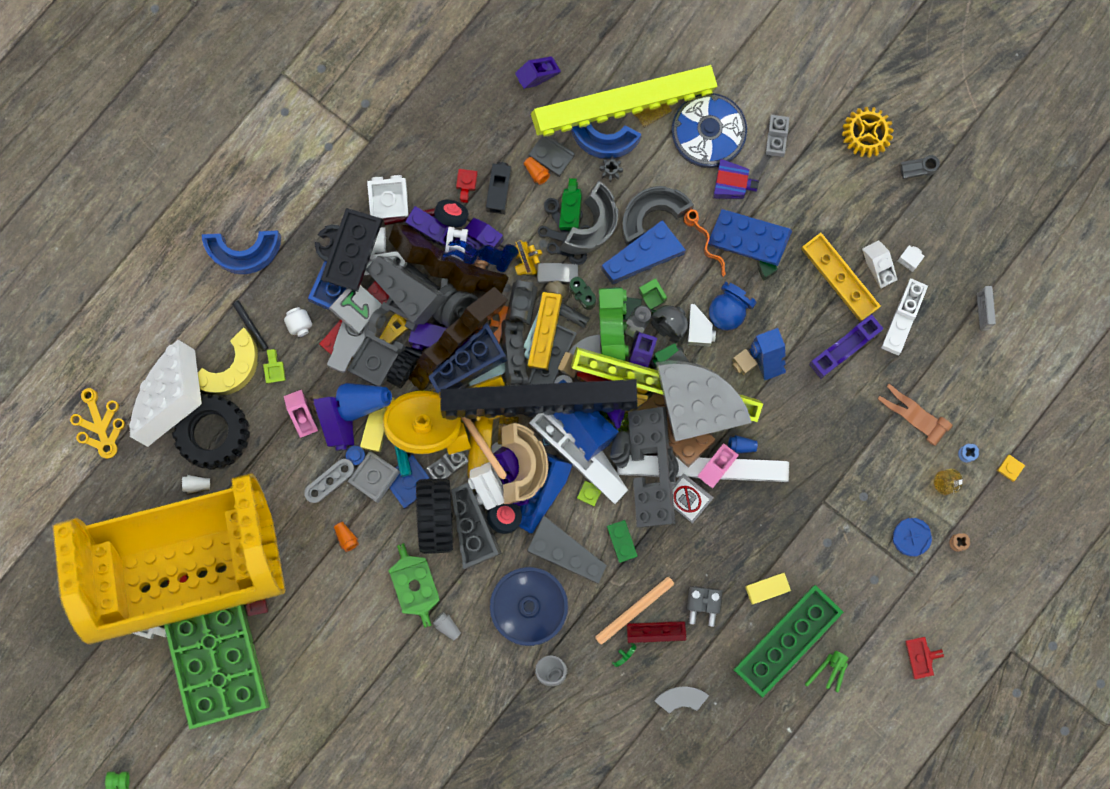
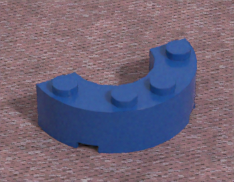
[571,122,641,159]
[202,230,281,274]

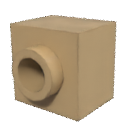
[732,349,757,376]

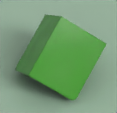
[639,278,667,310]

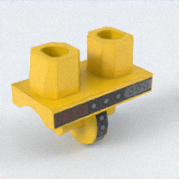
[509,240,543,276]

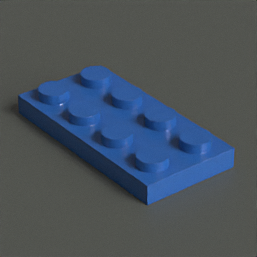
[708,209,792,266]

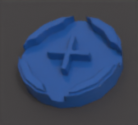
[893,518,932,556]

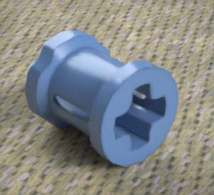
[958,444,979,463]

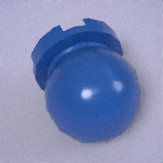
[709,281,757,331]

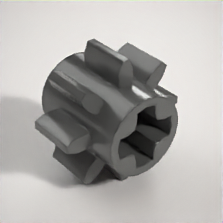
[600,157,623,182]

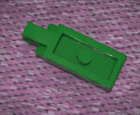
[559,178,582,230]

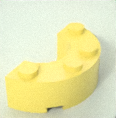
[198,328,258,395]

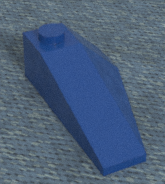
[519,453,573,533]

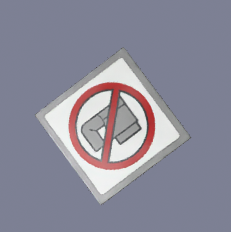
[673,473,713,523]

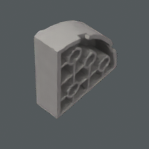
[656,360,752,441]

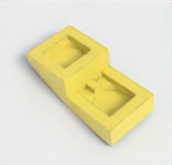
[745,573,791,605]

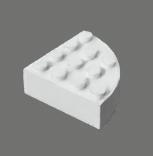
[129,340,202,447]

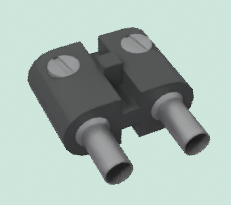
[686,586,723,627]

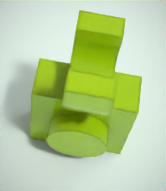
[263,349,286,384]

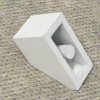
[687,304,716,347]

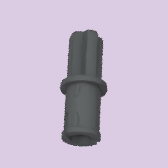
[559,302,590,329]

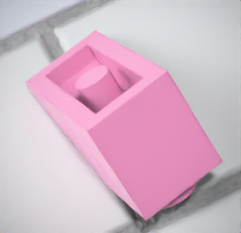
[284,390,318,438]
[698,443,739,488]

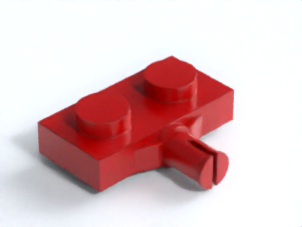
[905,637,944,679]

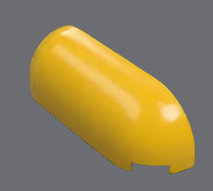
[467,417,493,479]

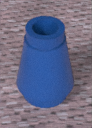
[728,435,758,454]

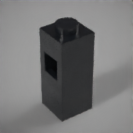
[486,162,512,214]

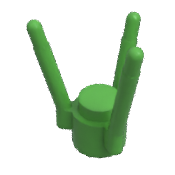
[805,651,849,692]

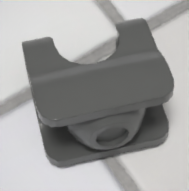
[506,280,538,325]

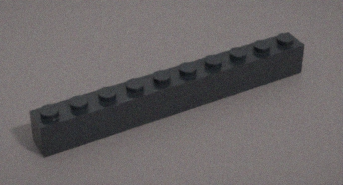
[440,379,638,420]

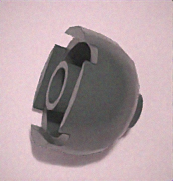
[650,305,688,343]

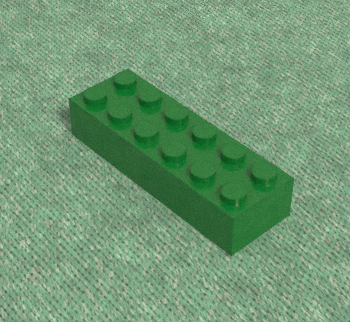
[732,585,844,698]

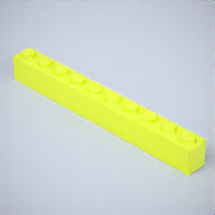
[531,65,717,137]
[571,347,763,422]

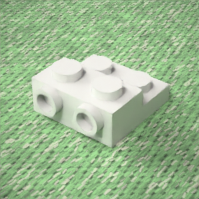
[367,175,409,219]

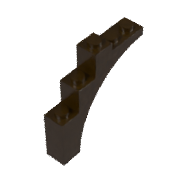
[388,223,509,294]
[408,287,508,391]

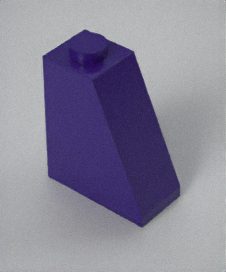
[314,397,354,451]

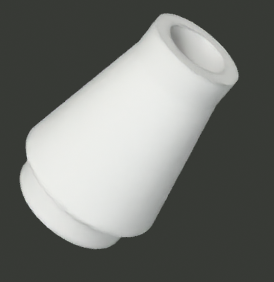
[182,475,210,494]

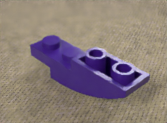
[405,206,481,261]

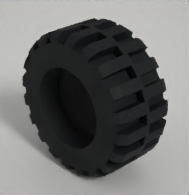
[172,394,250,470]
[416,478,453,554]

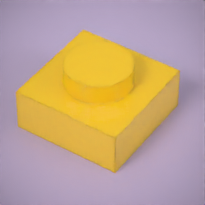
[997,455,1025,482]

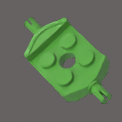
[388,543,440,628]

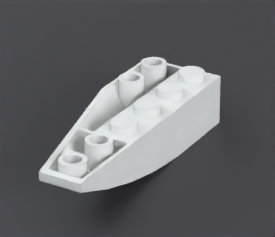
[529,413,628,504]

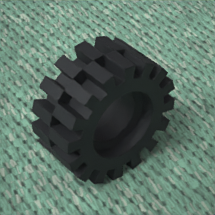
[387,351,417,388]

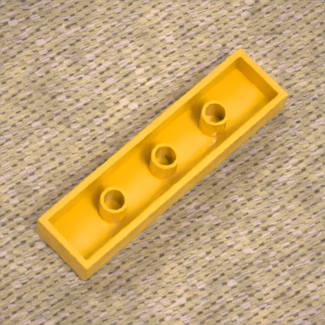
[801,233,881,323]

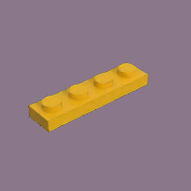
[528,292,563,370]

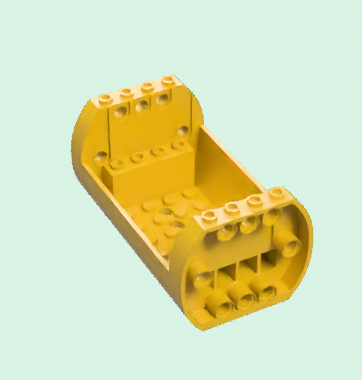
[53,473,286,644]

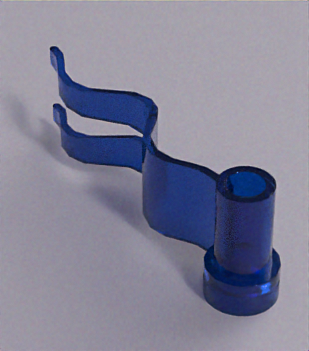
[442,240,519,272]

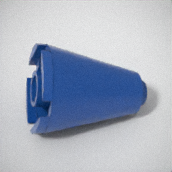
[336,383,392,421]

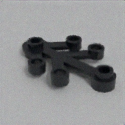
[538,198,591,265]

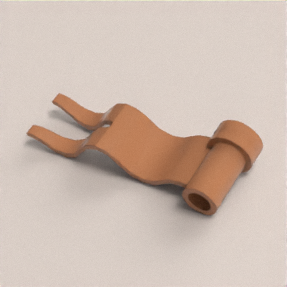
[878,384,953,446]

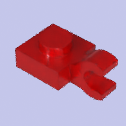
[456,169,478,203]

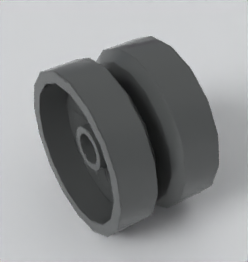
[432,284,478,328]

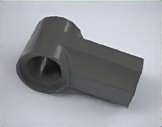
[900,155,940,179]

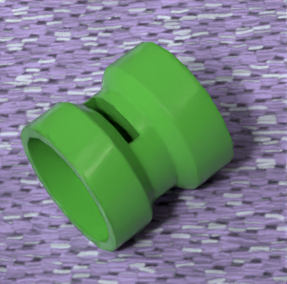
[105,772,130,789]

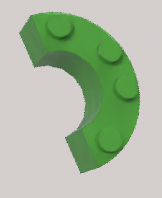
[599,287,629,361]

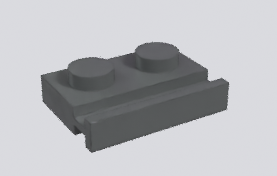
[529,136,575,177]

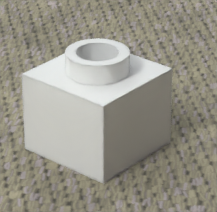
[897,245,924,272]

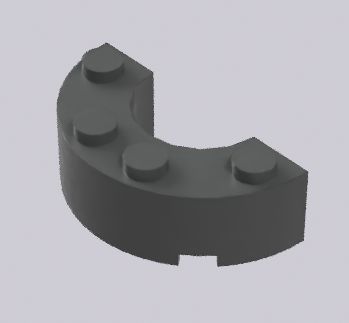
[559,180,618,255]
[622,186,694,246]

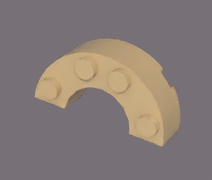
[502,423,548,504]

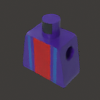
[713,159,759,199]

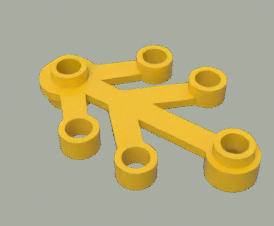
[70,388,126,459]

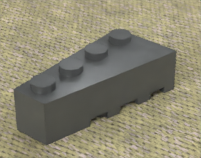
[528,516,607,584]

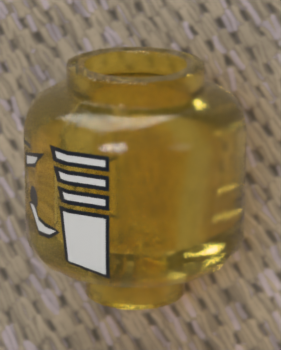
[934,469,963,495]

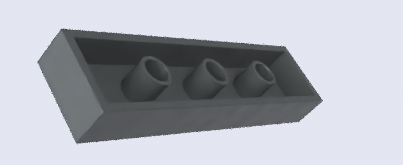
[523,324,577,419]

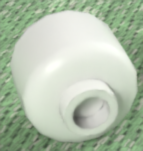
[284,307,312,337]

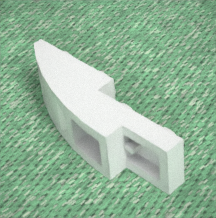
[881,278,928,356]

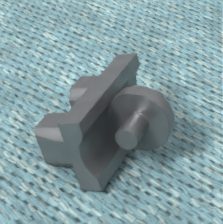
[625,305,652,338]

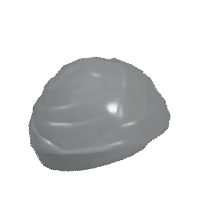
[535,656,567,686]

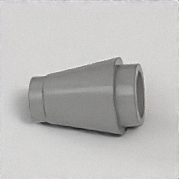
[433,612,461,641]

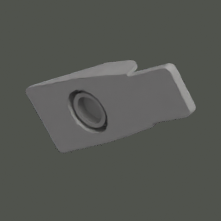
[327,321,368,373]

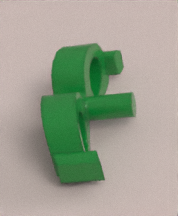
[612,643,636,667]

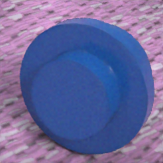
[346,446,365,465]

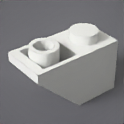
[862,240,898,288]

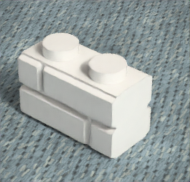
[468,462,504,510]

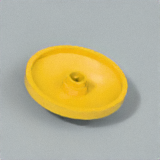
[383,391,461,454]

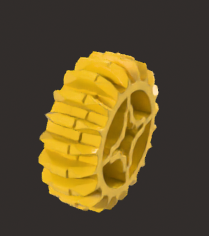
[842,107,894,158]

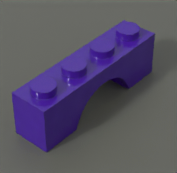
[809,314,883,379]

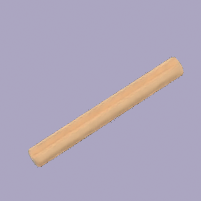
[595,577,674,644]

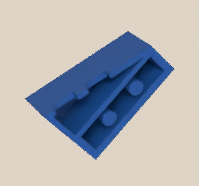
[749,328,786,381]

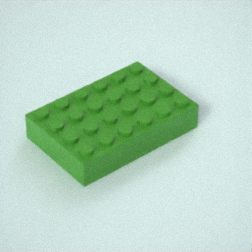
[164,605,270,729]

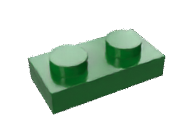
[607,520,638,563]

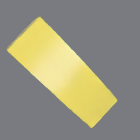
[360,397,395,453]

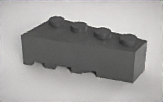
[366,256,448,325]
[451,482,502,569]

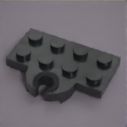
[315,208,383,292]

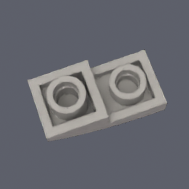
[765,115,790,157]
[537,263,578,284]
[425,451,468,479]

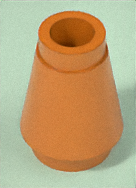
[524,157,550,185]
[334,522,359,552]

